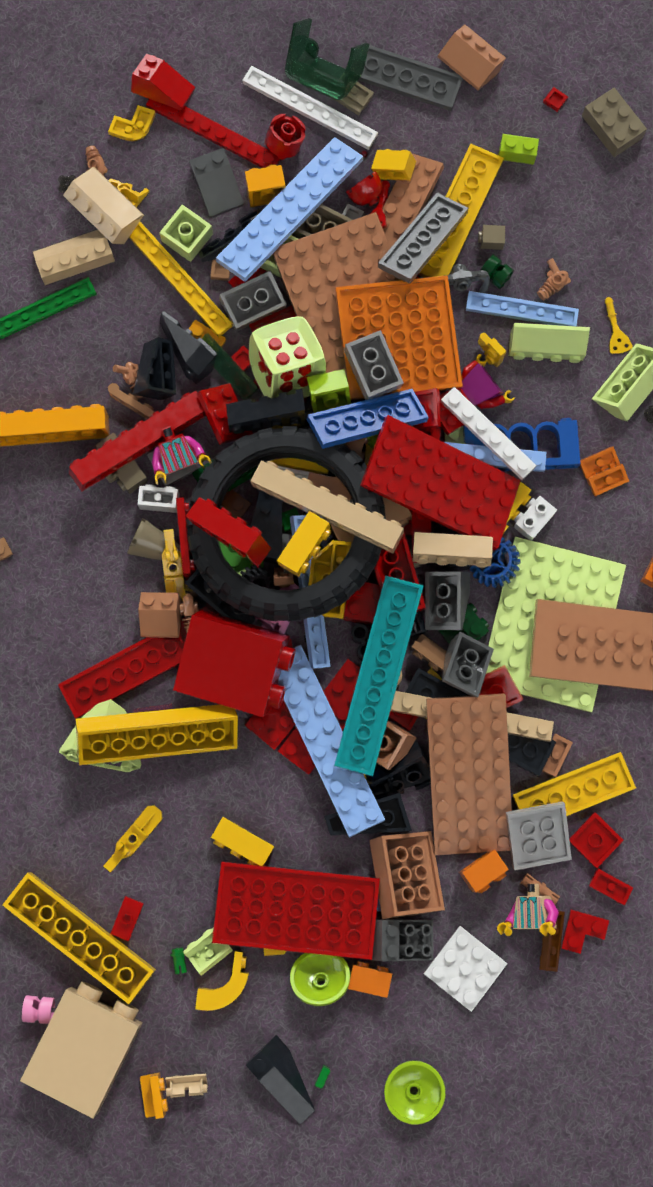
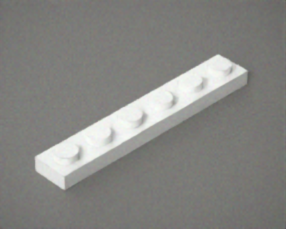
[440,387,537,480]

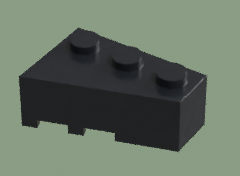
[133,337,176,400]

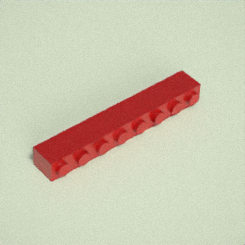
[69,391,206,491]

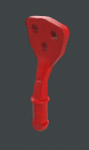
[370,180,390,228]

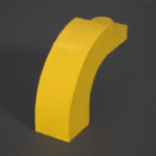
[195,951,249,1011]

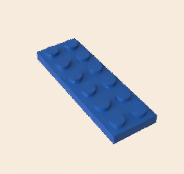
[307,389,428,449]

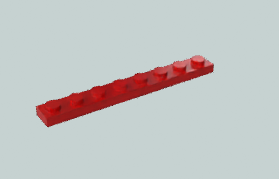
[146,99,281,168]

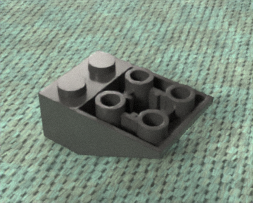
[372,919,433,961]

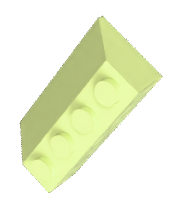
[509,323,590,363]
[592,343,653,421]

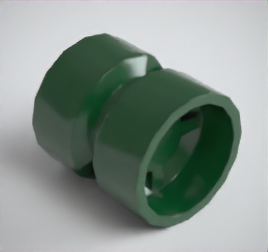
[481,254,514,289]

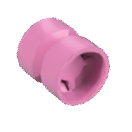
[22,995,55,1024]

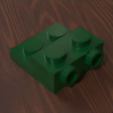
[438,602,489,644]

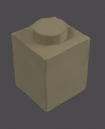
[478,225,505,250]

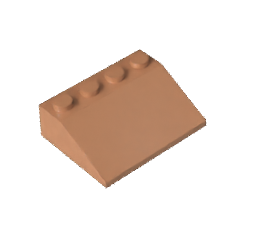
[369,831,445,920]

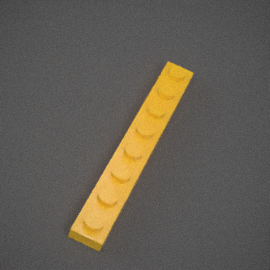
[129,222,233,337]

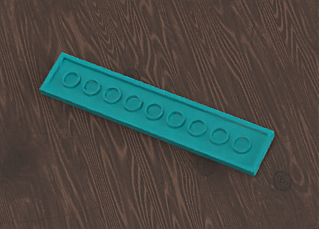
[334,576,423,777]

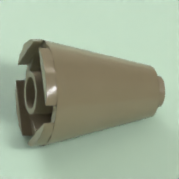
[127,518,181,561]

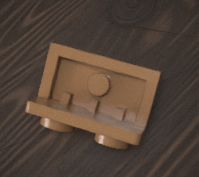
[411,634,447,672]

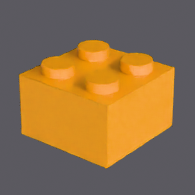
[245,165,286,208]

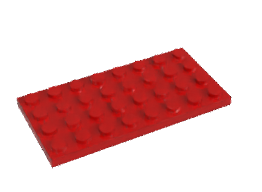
[360,415,521,550]
[212,862,380,960]

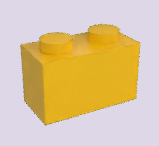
[371,149,416,181]

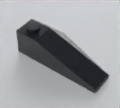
[199,208,261,262]
[246,1035,315,1124]

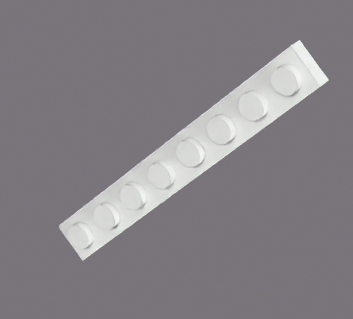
[242,66,378,150]

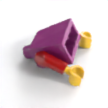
[461,354,515,409]

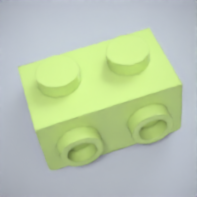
[183,927,233,976]

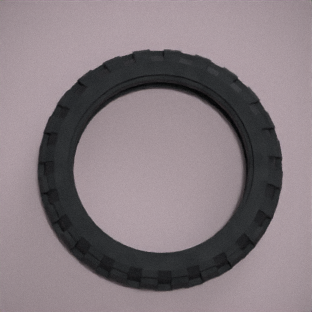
[187,426,386,622]

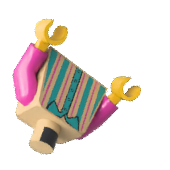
[497,884,559,936]

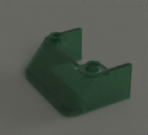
[285,18,370,100]

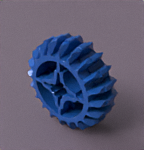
[470,537,521,588]

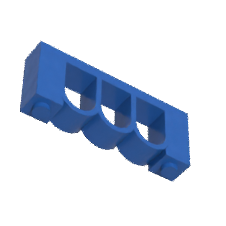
[463,418,581,472]

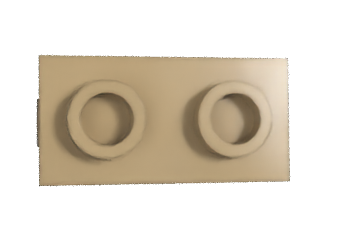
[166,1074,208,1098]

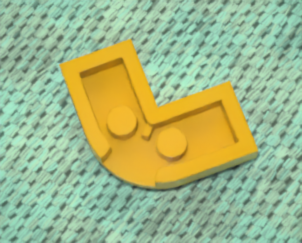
[108,105,156,141]

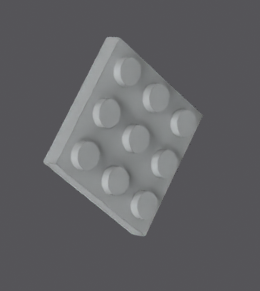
[506,801,572,870]

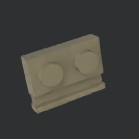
[329,73,374,116]

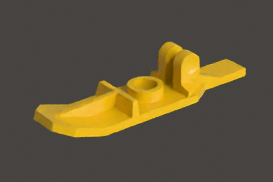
[161,529,186,601]
[103,805,163,873]

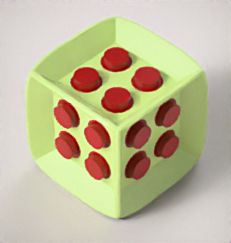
[249,317,326,399]

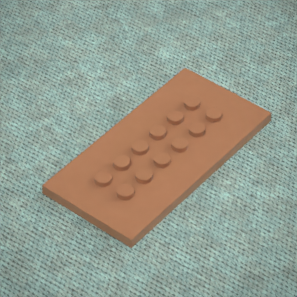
[529,599,653,691]

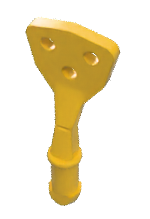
[605,297,633,354]

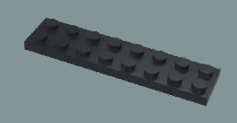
[405,668,556,777]

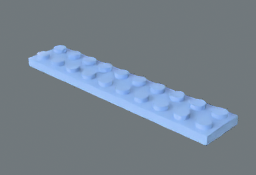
[216,137,363,282]
[278,645,385,838]

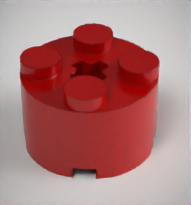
[264,114,306,160]

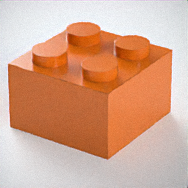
[459,849,509,893]

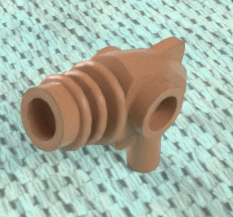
[85,146,108,176]
[537,258,571,301]
[113,362,143,399]
[180,593,199,632]

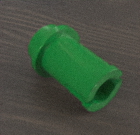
[170,947,187,974]

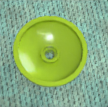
[290,953,350,1006]
[384,1061,445,1124]

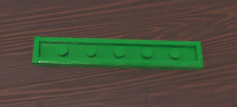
[0,277,97,340]

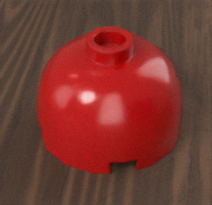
[346,171,383,206]

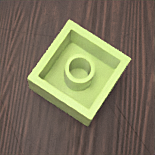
[159,205,213,262]

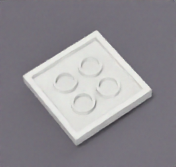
[424,926,508,1012]

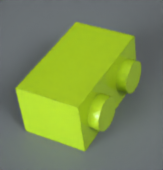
[499,134,539,165]

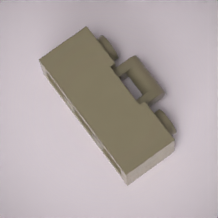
[95,432,148,494]

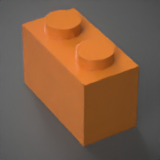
[348,961,392,998]

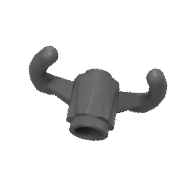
[444,264,490,293]

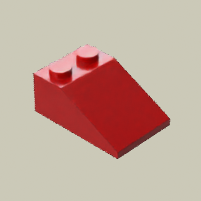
[131,54,195,110]

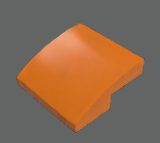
[579,446,629,496]

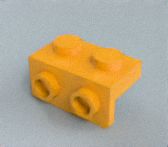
[140,1073,168,1119]

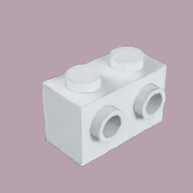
[137,485,180,513]
[514,496,557,541]

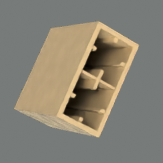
[20,981,143,1119]

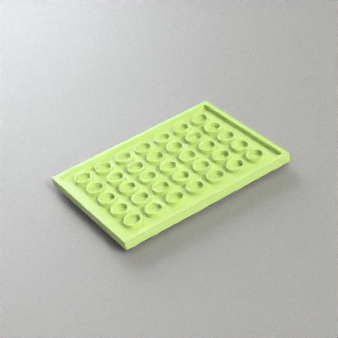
[486,537,626,712]

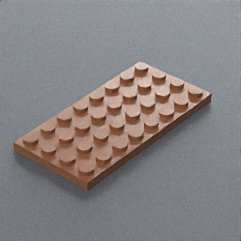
[426,694,512,855]

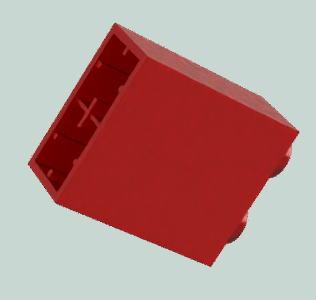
[173,610,296,717]

